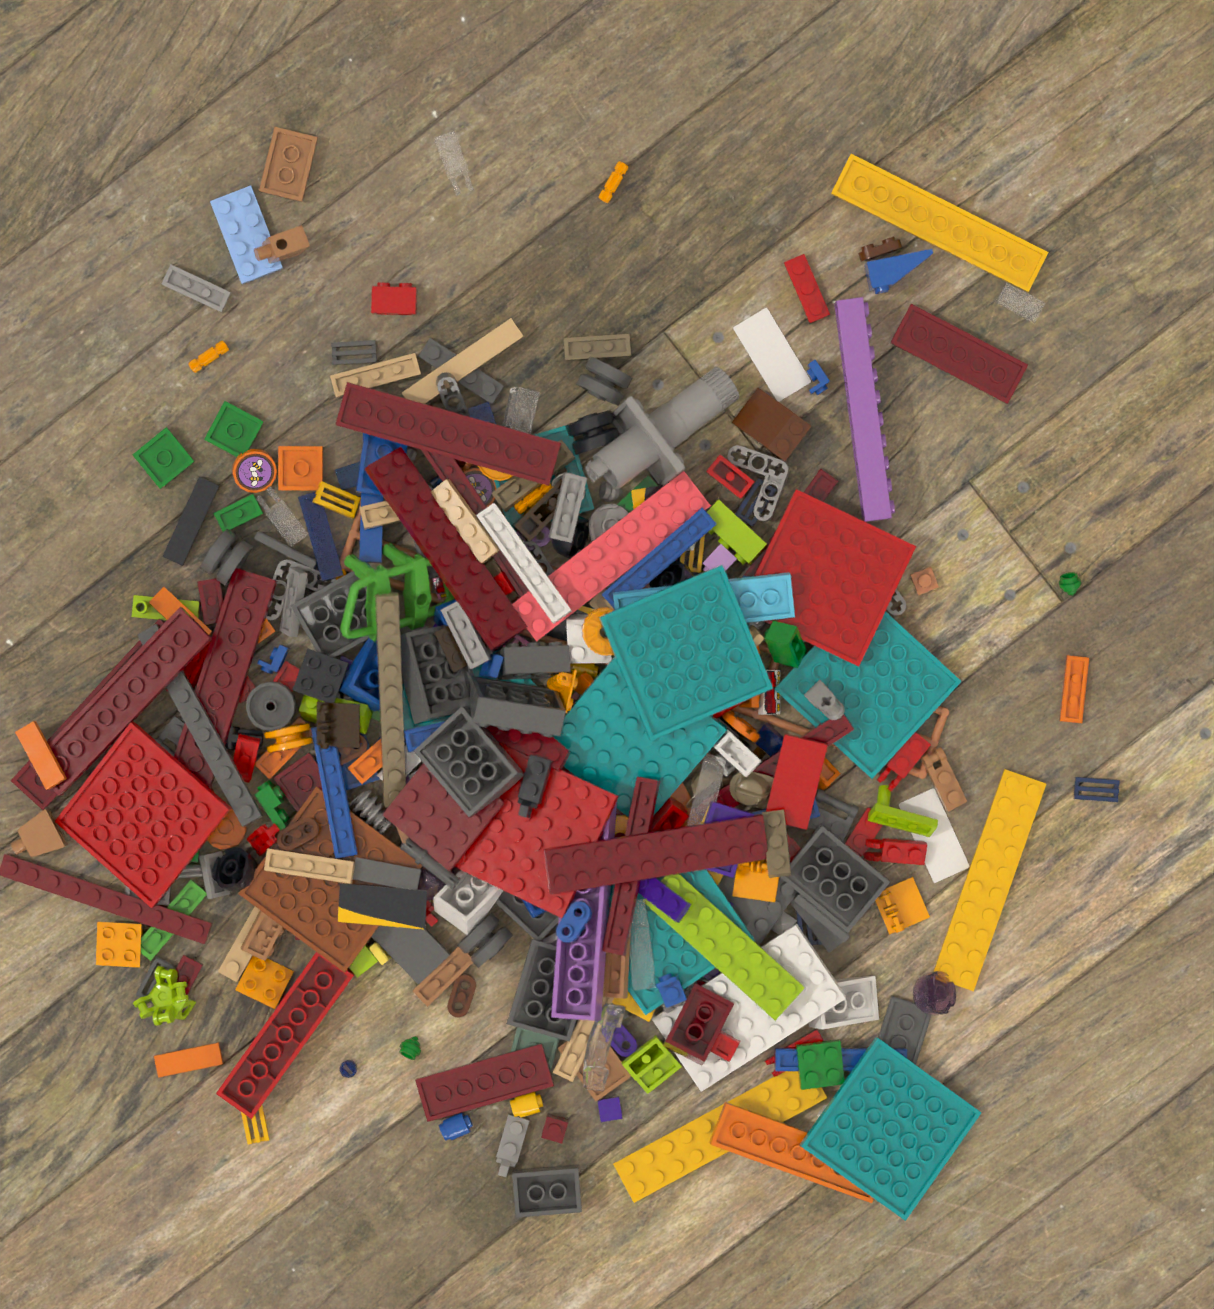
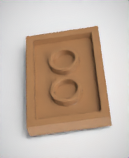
[259,127,318,202]
[558,1030,631,1101]

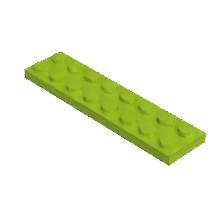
[643,874,805,1021]

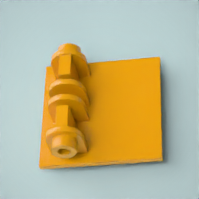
[547,670,578,714]
[732,859,779,902]
[875,877,930,935]
[96,922,143,968]
[235,956,294,1009]

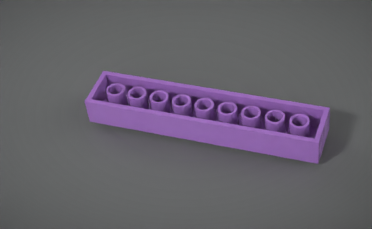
[834,297,895,522]
[551,802,617,1021]

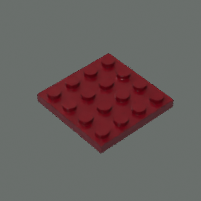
[382,763,506,871]

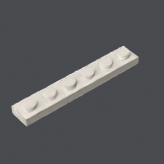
[476,503,571,624]

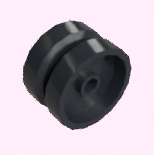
[565,410,620,455]

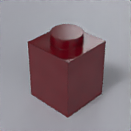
[541,1113,569,1144]

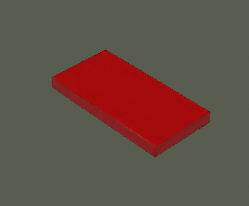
[766,733,828,830]

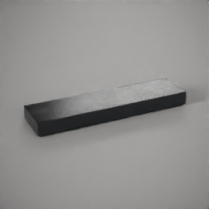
[162,477,220,566]

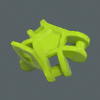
[133,966,196,1026]

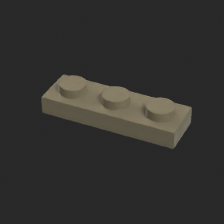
[564,334,631,361]
[762,810,791,878]

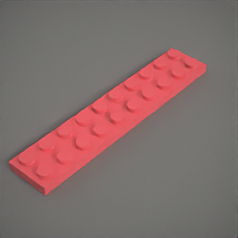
[512,471,711,641]

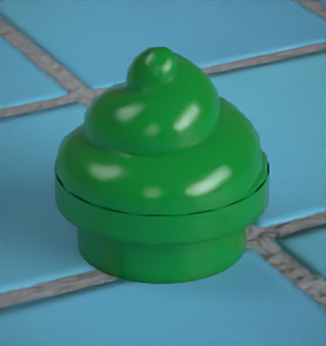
[1059,572,1081,596]
[399,1036,421,1060]

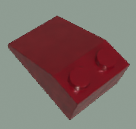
[663,983,735,1066]

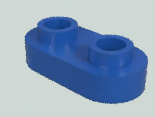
[556,901,592,943]

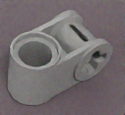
[804,680,845,720]

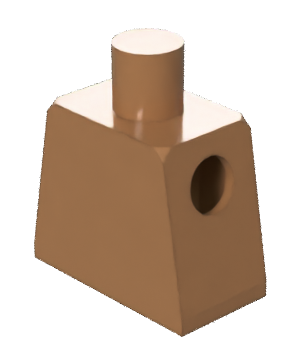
[254,225,310,264]
[11,808,68,857]

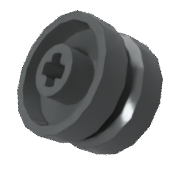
[576,356,633,406]
[200,529,253,586]
[246,681,297,731]
[457,912,513,968]

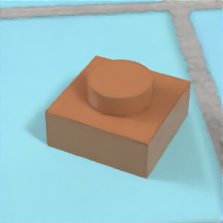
[910,567,939,595]

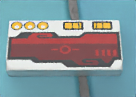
[758,670,780,715]

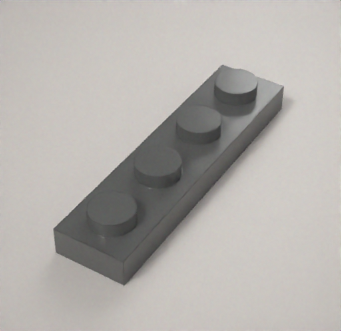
[418,338,504,405]

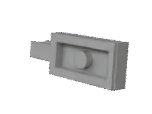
[496,1114,529,1177]

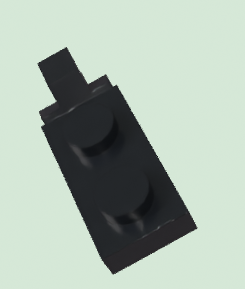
[517,755,552,818]

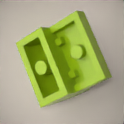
[621,1035,682,1094]

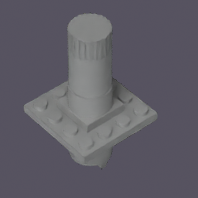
[585,367,739,489]

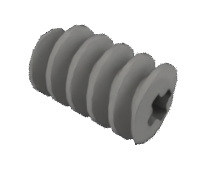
[349,790,393,834]

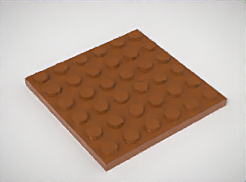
[239,787,423,973]

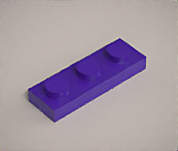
[638,877,691,923]

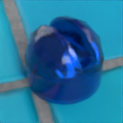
[339,1060,357,1078]

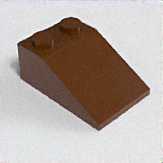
[731,388,811,462]

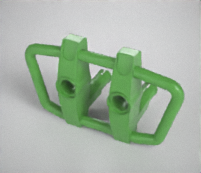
[341,543,455,642]

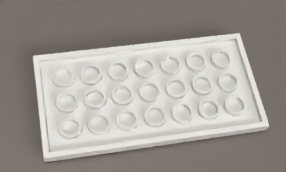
[652,924,847,1092]

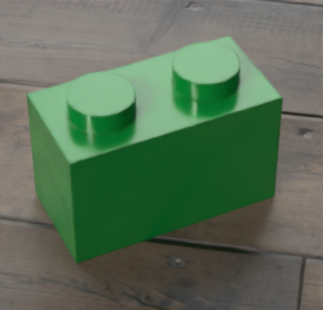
[764,621,806,668]

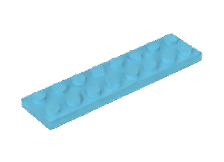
[613,572,795,623]

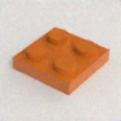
[278,446,323,491]

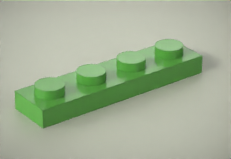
[141,879,207,961]

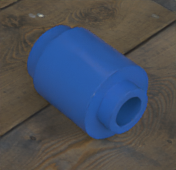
[439,1112,473,1141]

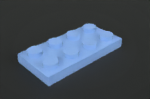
[210,186,283,284]

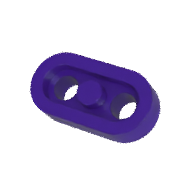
[601,1017,637,1057]

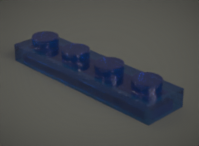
[298,492,344,582]

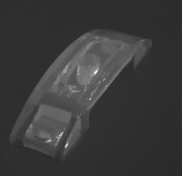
[687,754,727,826]
[630,899,656,991]
[583,1003,626,1091]

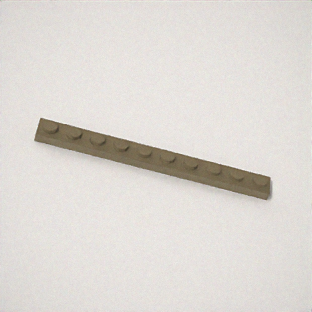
[375,593,406,807]

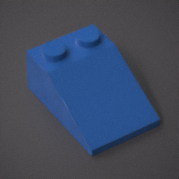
[864,249,933,294]
[339,638,380,711]

